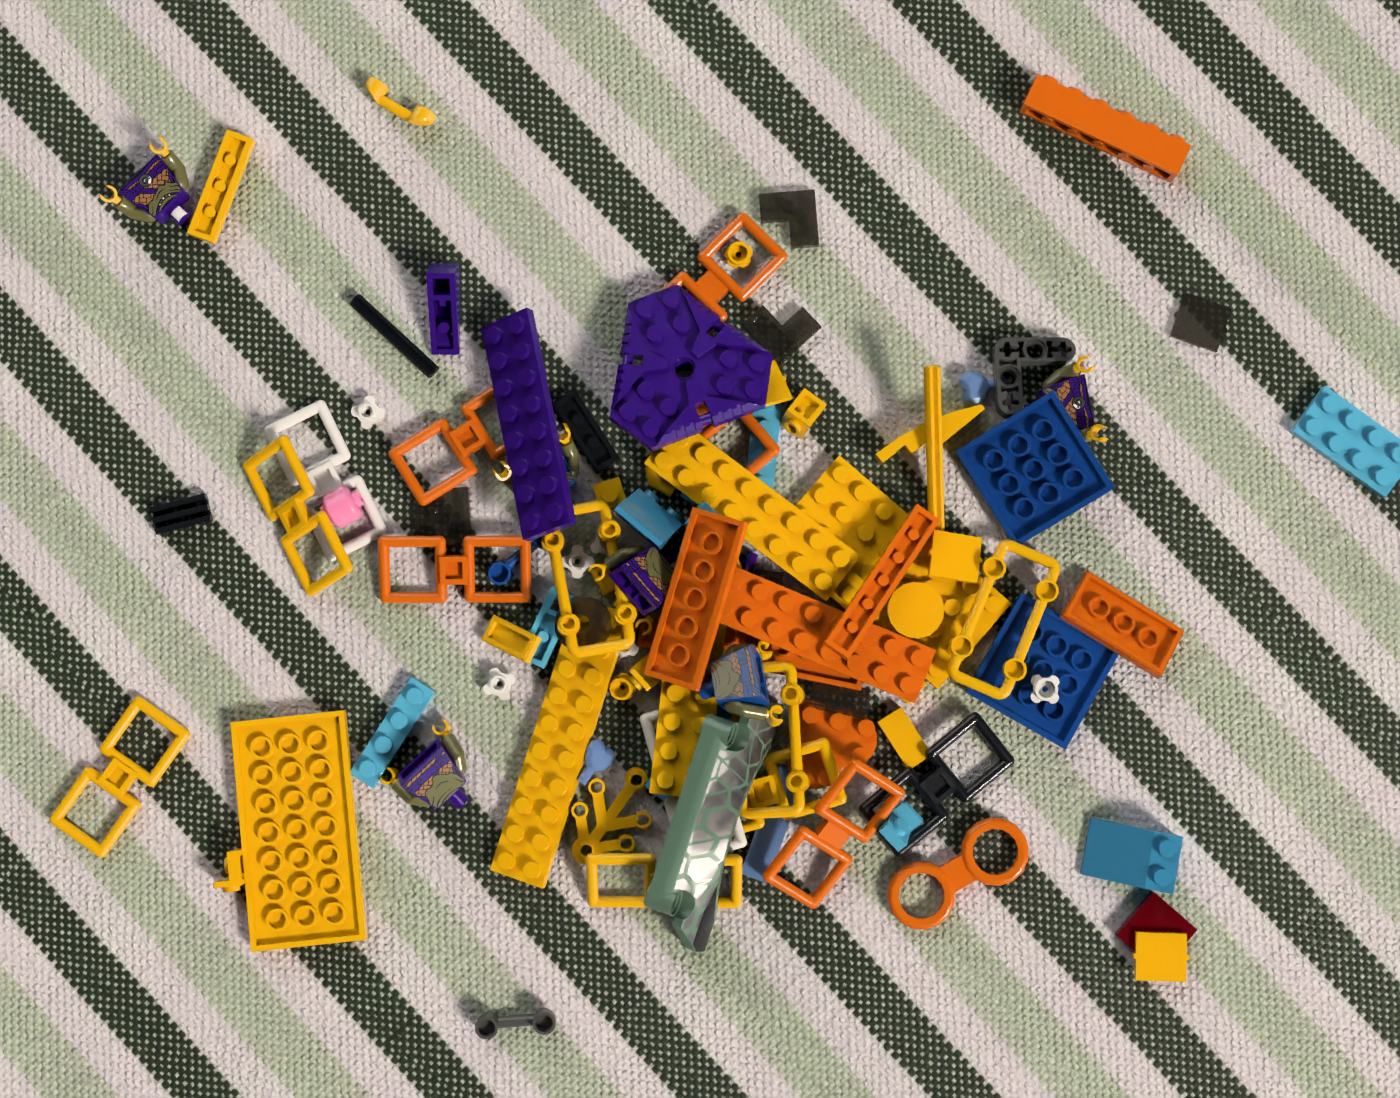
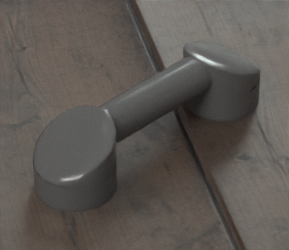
[475,1007,556,1039]

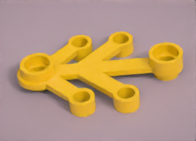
[571,767,652,864]

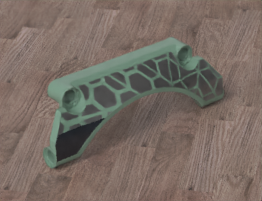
[644,700,785,952]

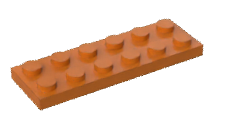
[644,507,749,691]

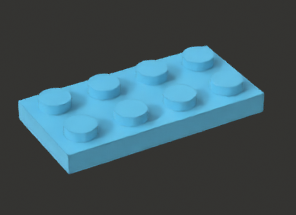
[1290,386,1400,498]

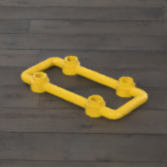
[541,500,637,658]
[947,539,1060,700]
[731,660,810,819]

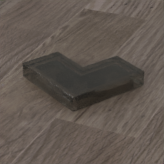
[758,189,819,249]
[742,305,821,366]

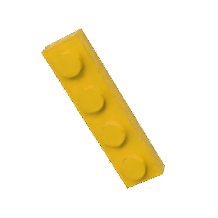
[187,129,256,245]

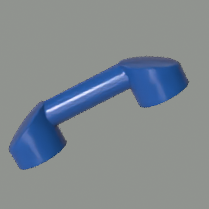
[488,537,543,585]

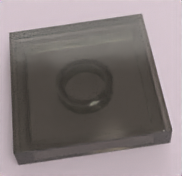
[411,487,472,548]

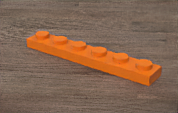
[822,504,940,660]

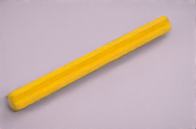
[924,365,945,531]

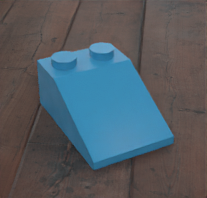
[614,488,683,552]
[1080,817,1183,894]

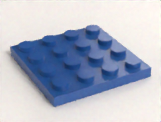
[955,390,1115,544]
[964,593,1118,749]

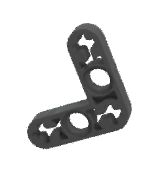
[992,337,1076,419]

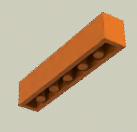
[1019,74,1192,183]

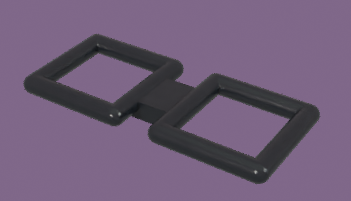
[859,712,1015,857]

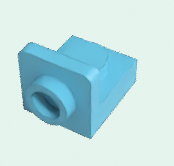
[879,800,923,852]

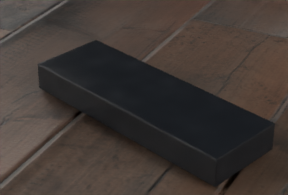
[552,388,621,475]

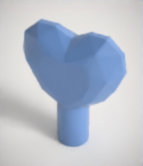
[959,371,1006,408]
[577,738,615,786]

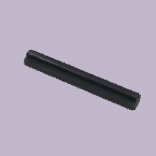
[350,294,439,378]

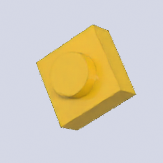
[592,477,626,510]

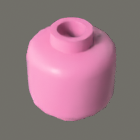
[320,486,365,528]

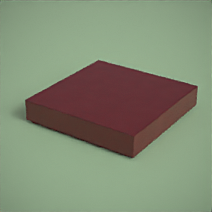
[1115,890,1197,951]

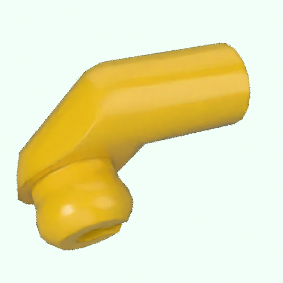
[645,465,676,498]

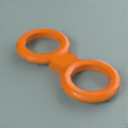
[887,817,1029,930]

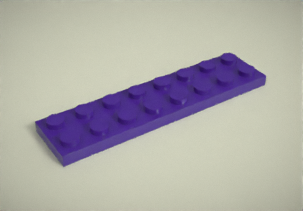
[481,308,577,541]

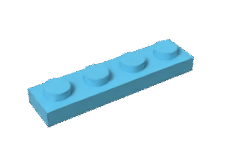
[747,403,782,489]
[351,677,436,788]

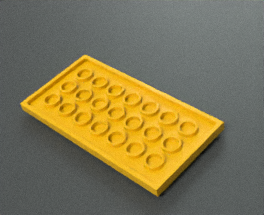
[796,455,1012,689]
[230,710,368,952]

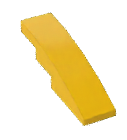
[873,404,985,465]

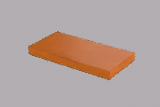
[1060,570,1184,679]

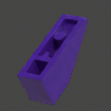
[426,263,460,355]

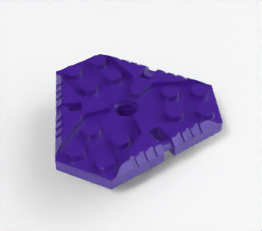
[610,285,773,451]

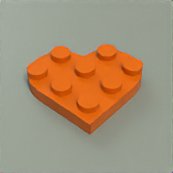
[786,700,877,789]

